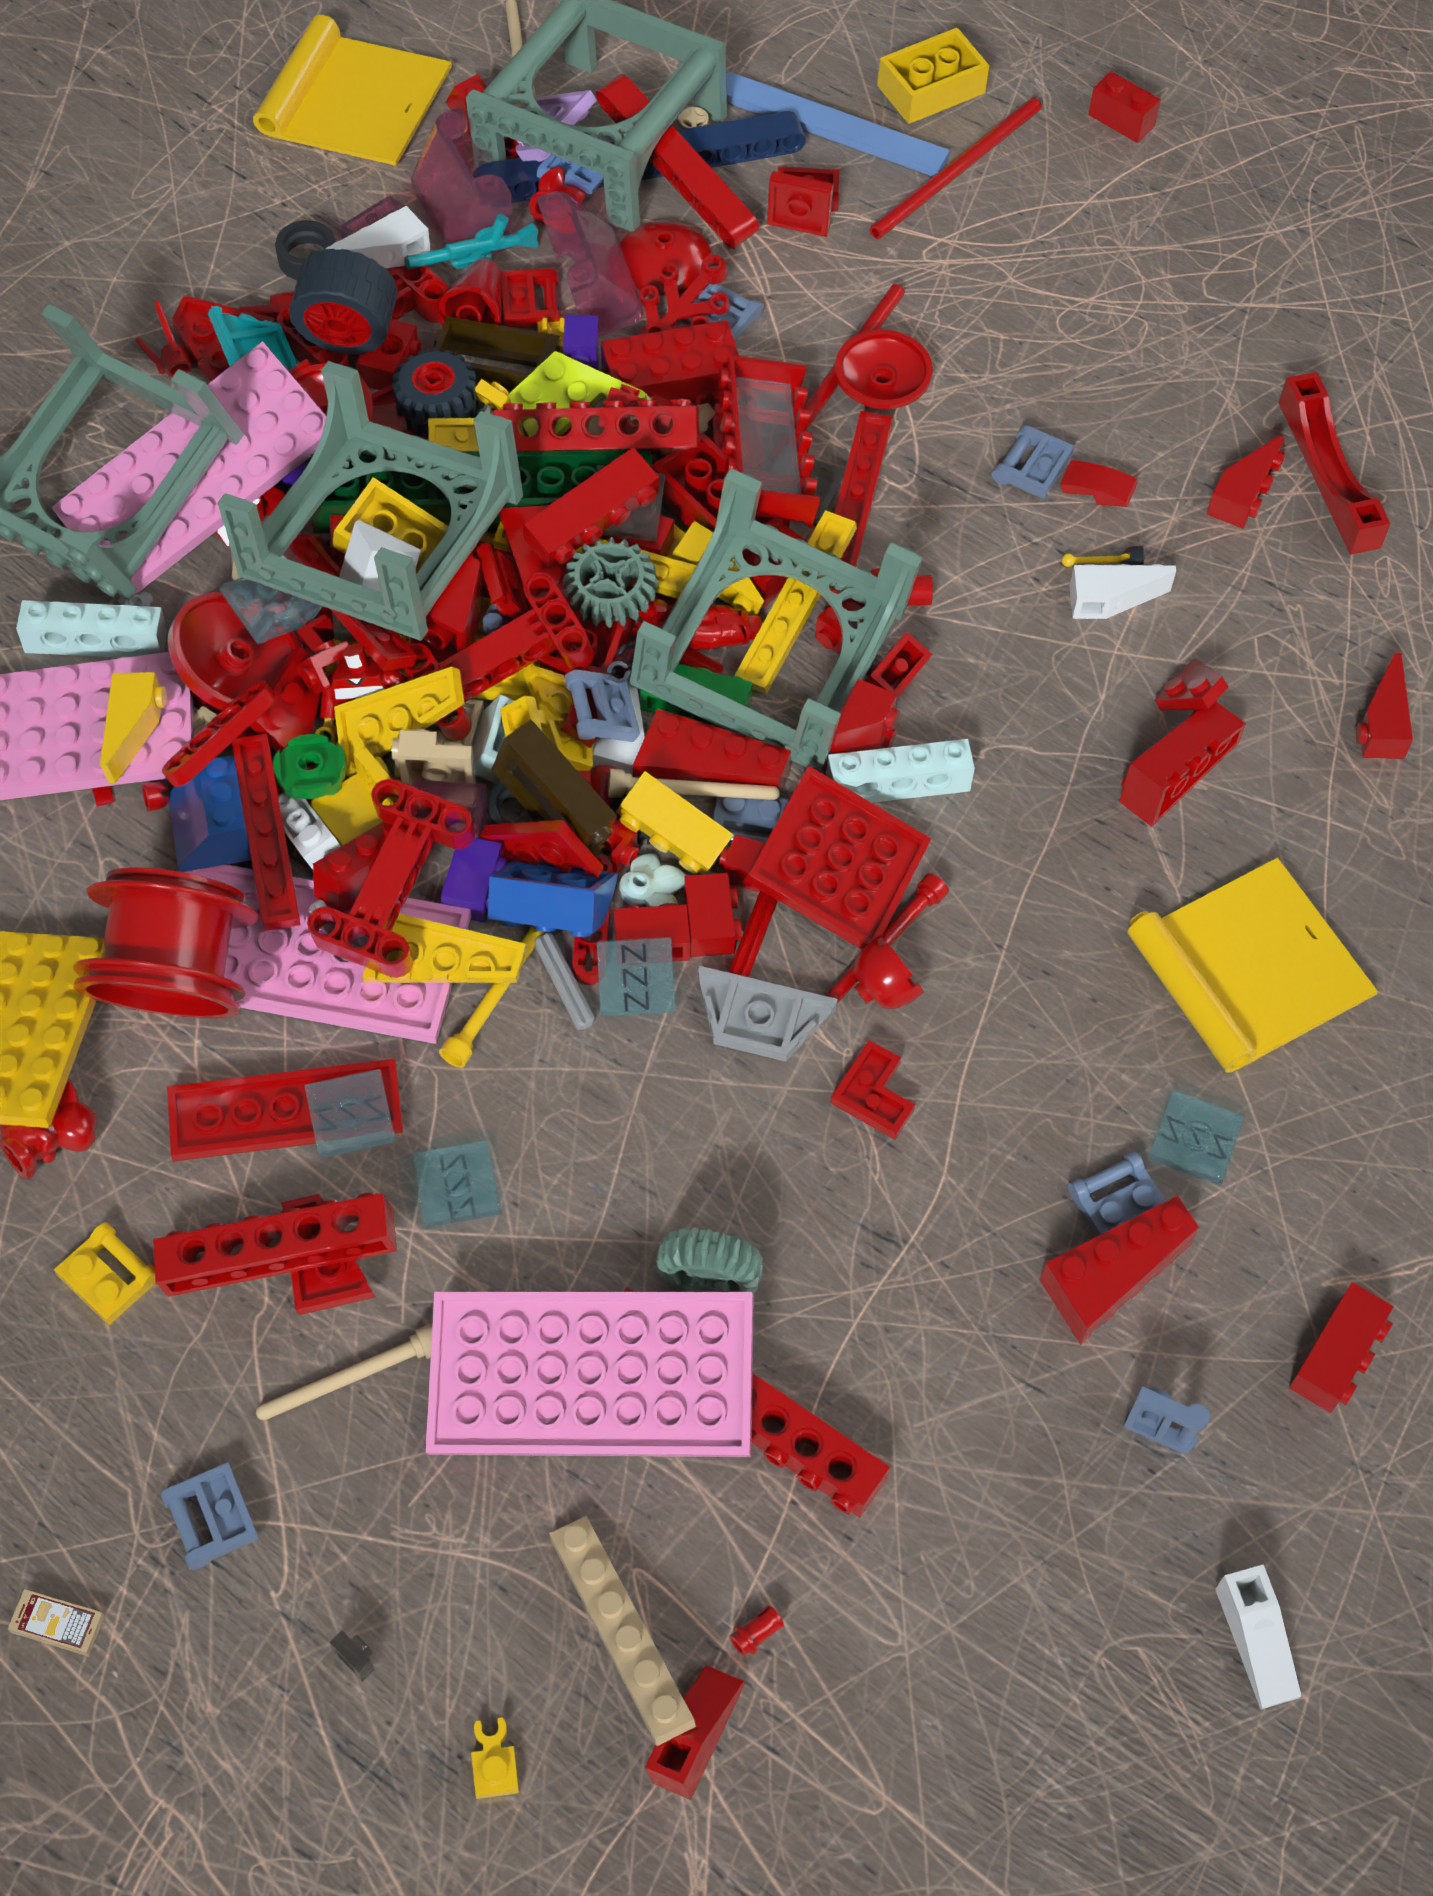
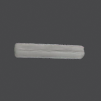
[535,933,595,1030]

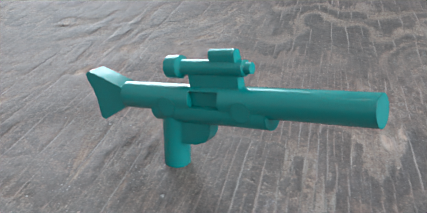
[404,214,539,269]

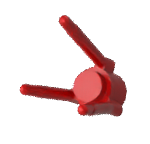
[135,300,194,378]

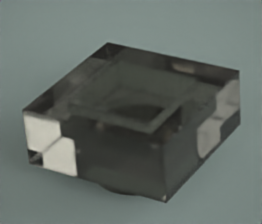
[330,1630,374,1682]

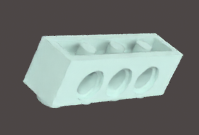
[16,600,168,658]
[826,739,975,803]

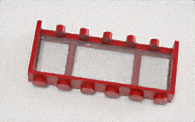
[718,355,820,529]

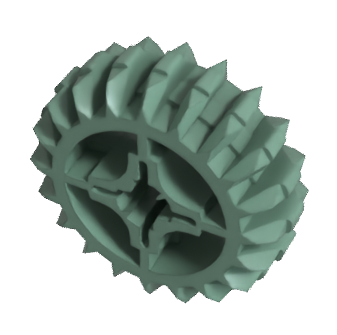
[563,537,658,629]
[656,1227,763,1293]

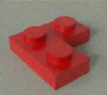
[830,1040,915,1140]

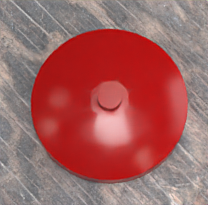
[168,592,301,710]

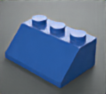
[168,755,252,872]
[488,861,618,937]

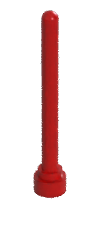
[826,873,949,1004]

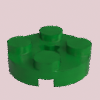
[273,734,347,800]

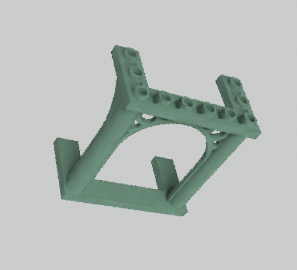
[466,0,727,231]
[0,304,244,600]
[217,361,523,641]
[630,468,923,773]

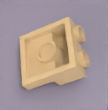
[392,729,475,795]

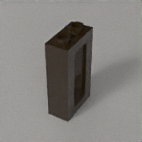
[429,316,560,393]
[491,719,617,857]

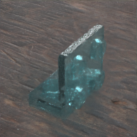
[220,577,323,644]

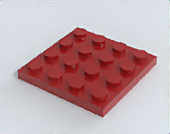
[744,766,932,950]

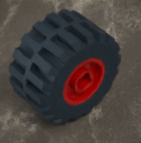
[392,349,479,438]

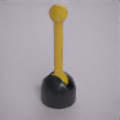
[1062,545,1144,567]

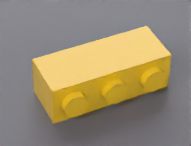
[616,771,734,875]

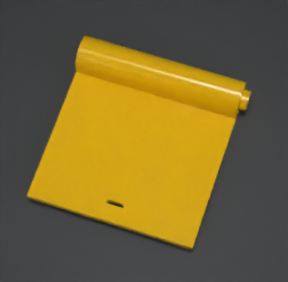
[253,15,452,166]
[1127,857,1378,1073]

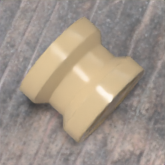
[678,106,709,130]

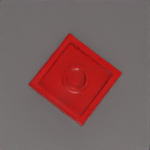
[767,171,834,237]

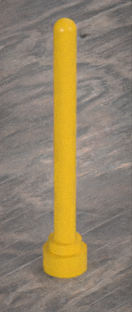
[439,925,545,1068]

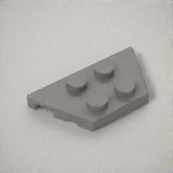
[698,966,838,1062]

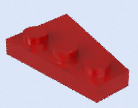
[281,1194,376,1315]

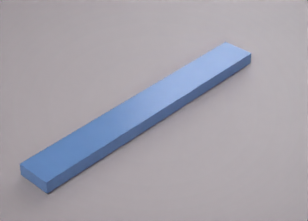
[726,71,950,177]

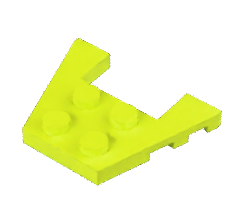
[508,351,648,437]

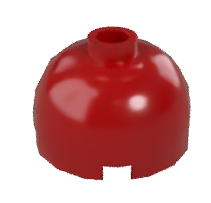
[854,935,924,1009]

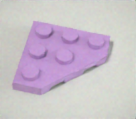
[516,90,597,162]

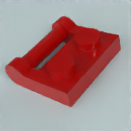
[501,268,562,328]

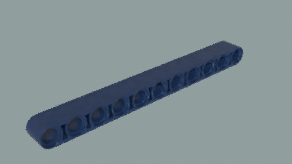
[472,111,806,207]

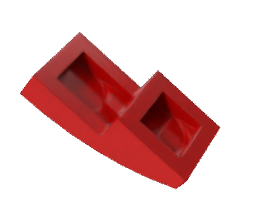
[1060,460,1138,507]

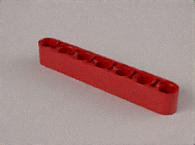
[596,74,759,249]

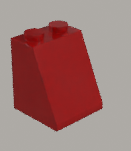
[406,554,483,663]

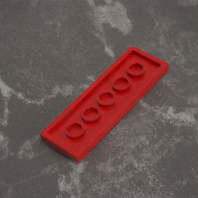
[167,1058,403,1162]

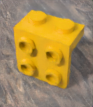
[311,747,400,846]

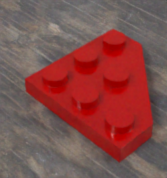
[172,295,276,384]

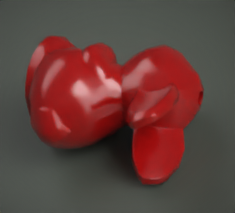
[0,1079,97,1180]

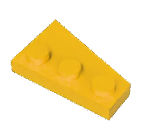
[523,664,593,771]

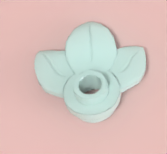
[619,854,686,907]

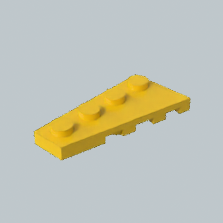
[334,667,464,777]
[362,914,527,983]

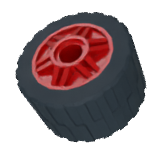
[289,248,398,355]

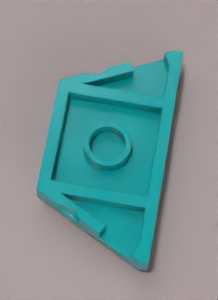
[208,306,297,371]

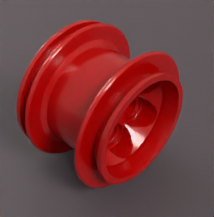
[73,867,258,1019]

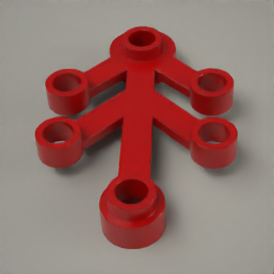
[639,254,730,335]

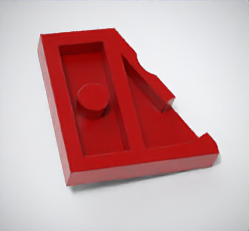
[1154,659,1229,711]

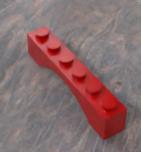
[1278,372,1391,555]

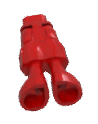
[643,599,762,650]

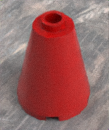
[437,259,501,327]

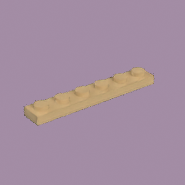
[549,1516,696,1746]

